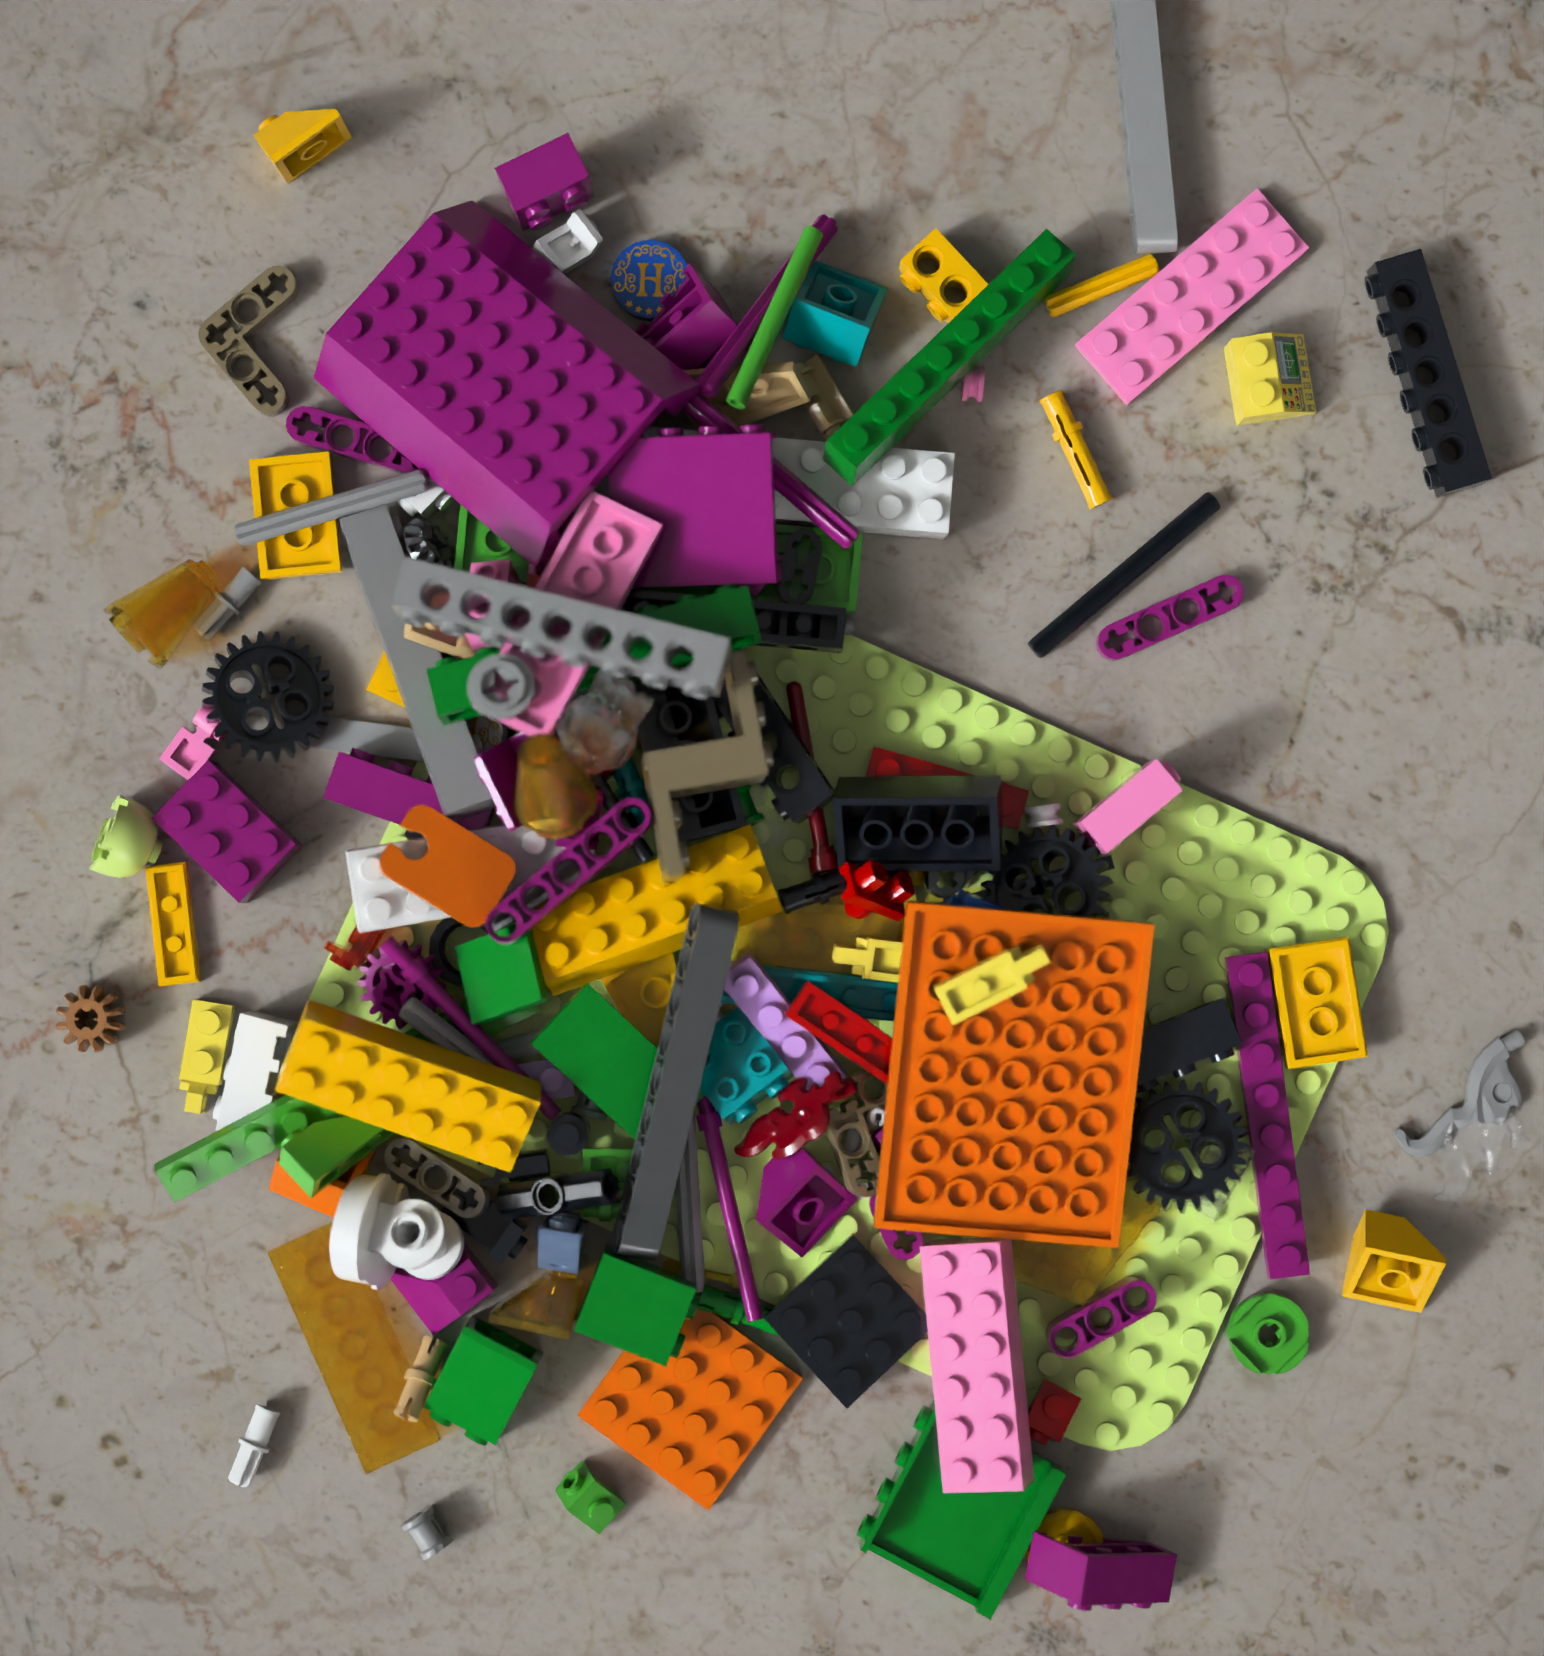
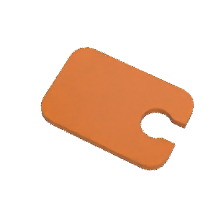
[379,805,516,928]

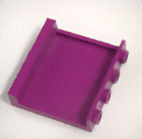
[608,424,782,588]

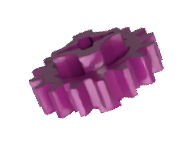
[358,940,446,1029]

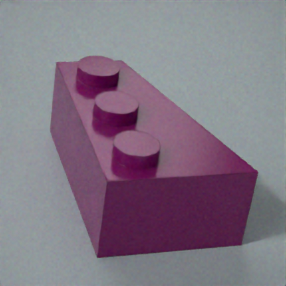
[1025,1531,1177,1611]

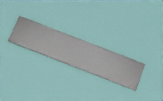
[294,713,424,762]

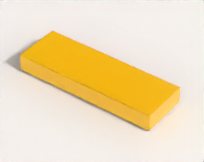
[145,862,201,986]

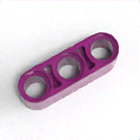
[1045,1275,1157,1358]

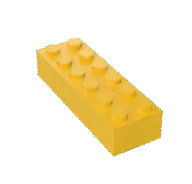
[532,824,783,996]
[275,999,541,1173]

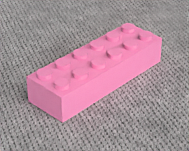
[920,1237,1035,1493]

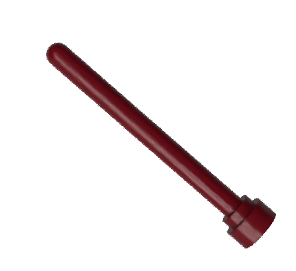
[786,681,838,874]

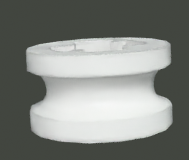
[1025,803,1063,829]

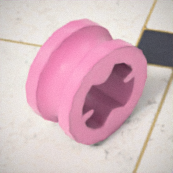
[961,366,985,403]

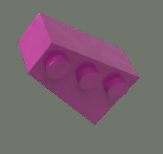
[635,263,738,370]

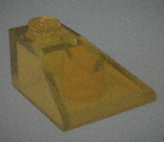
[488,1270,584,1340]

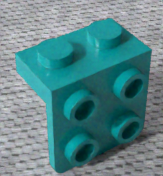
[700,1008,794,1125]

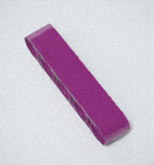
[486,798,651,945]

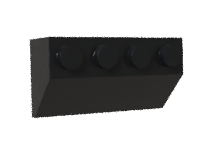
[624,683,747,842]
[832,776,1003,871]

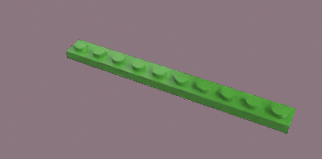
[154,1000,539,1203]

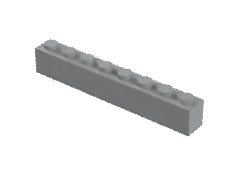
[340,504,494,822]

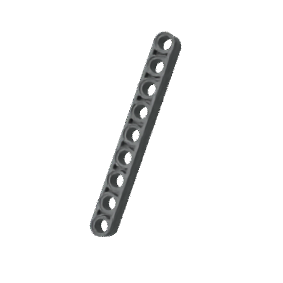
[612,903,739,1261]

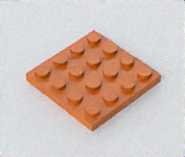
[577,1309,803,1511]

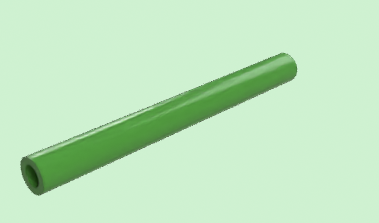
[726,226,823,409]

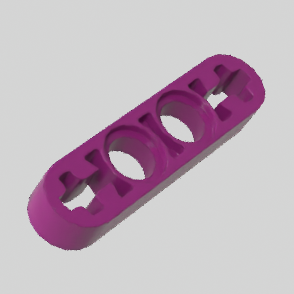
[286,406,428,477]
[1096,575,1244,661]

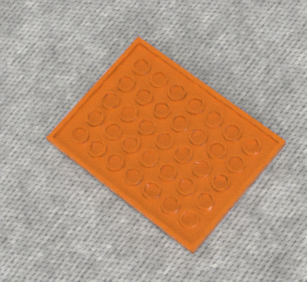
[873,900,1155,1248]

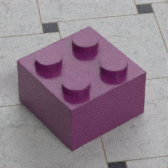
[495,133,594,231]

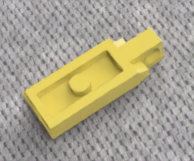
[832,936,902,983]
[933,944,1050,1025]
[179,999,235,1114]

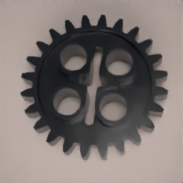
[202,631,334,762]
[981,825,1113,917]
[1126,1080,1250,1214]

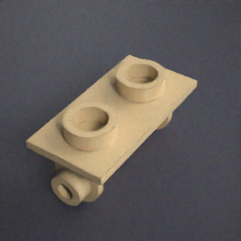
[796,354,854,441]

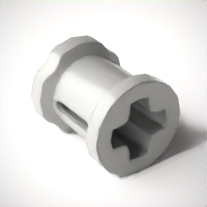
[401,1505,453,1560]

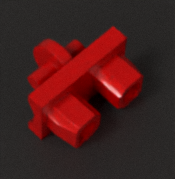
[839,859,915,922]

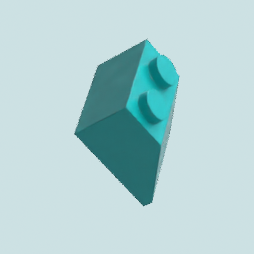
[782,260,888,367]

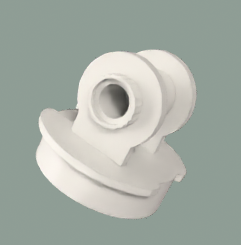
[330,1173,464,1290]

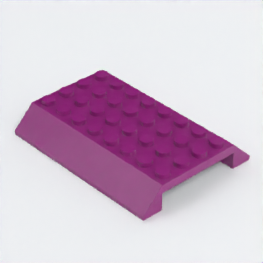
[314,200,700,571]

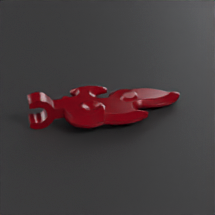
[734,1071,857,1159]

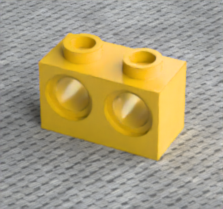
[899,228,988,323]

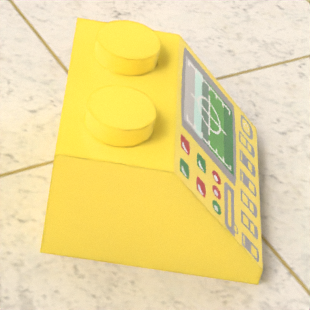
[1224,332,1316,426]

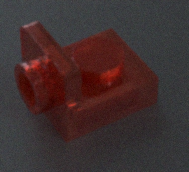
[324,925,387,971]

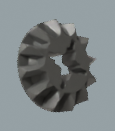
[404,518,455,569]

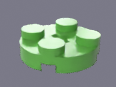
[1226,1291,1309,1374]

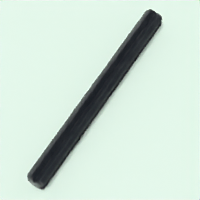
[1028,492,1221,658]

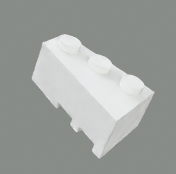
[213,1011,299,1131]

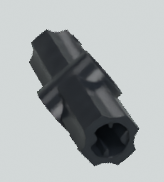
[495,1168,619,1220]

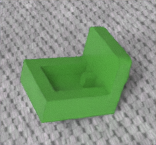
[555,1461,627,1534]

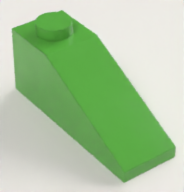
[279,1116,396,1199]

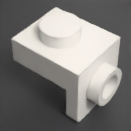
[532,209,603,275]
[395,479,454,519]

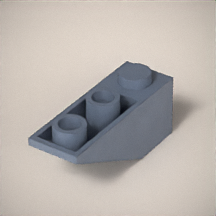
[538,1211,588,1274]

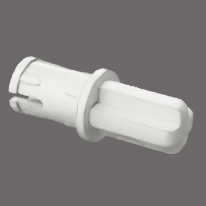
[228,1404,281,1488]

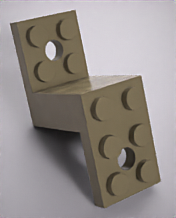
[641,651,773,883]

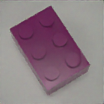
[152,760,303,903]

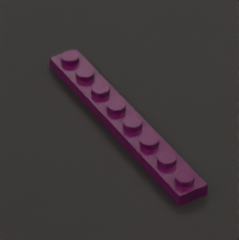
[1225,952,1310,1280]

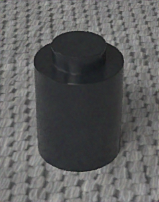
[547,1111,591,1156]

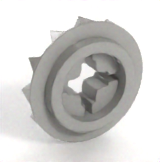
[467,654,535,721]

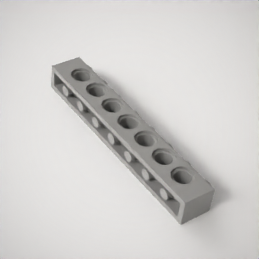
[390,557,732,699]

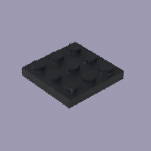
[763,1234,928,1409]

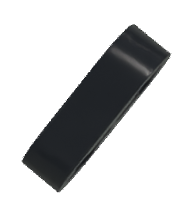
[777,529,822,604]

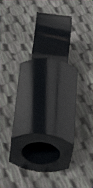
[478,1148,550,1187]

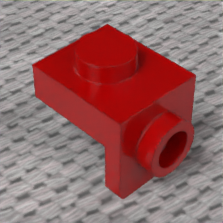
[1028,1379,1082,1446]

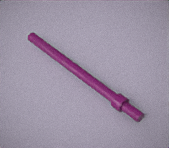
[380,936,562,1121]
[696,1095,763,1322]

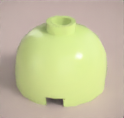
[89,795,163,878]

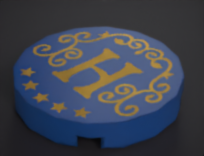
[610,239,687,321]

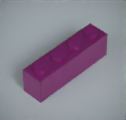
[323,747,496,830]

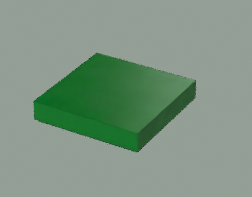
[455,923,549,1026]

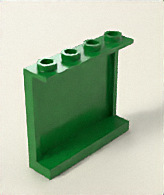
[856,1400,1066,1620]

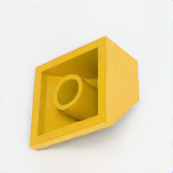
[253,109,352,184]
[1342,1209,1446,1313]

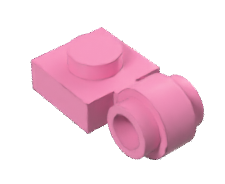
[159,707,228,780]

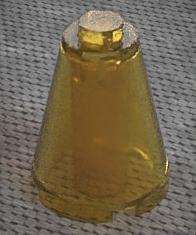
[104,559,218,669]
[514,733,598,839]

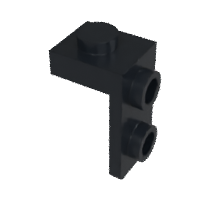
[440,1188,529,1264]

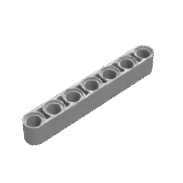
[1110,0,1178,255]

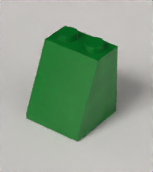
[574,1243,701,1366]
[423,1315,544,1446]

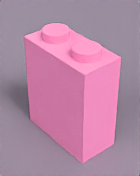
[1072,758,1183,855]

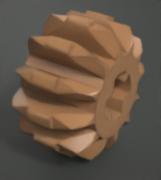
[56,985,126,1052]

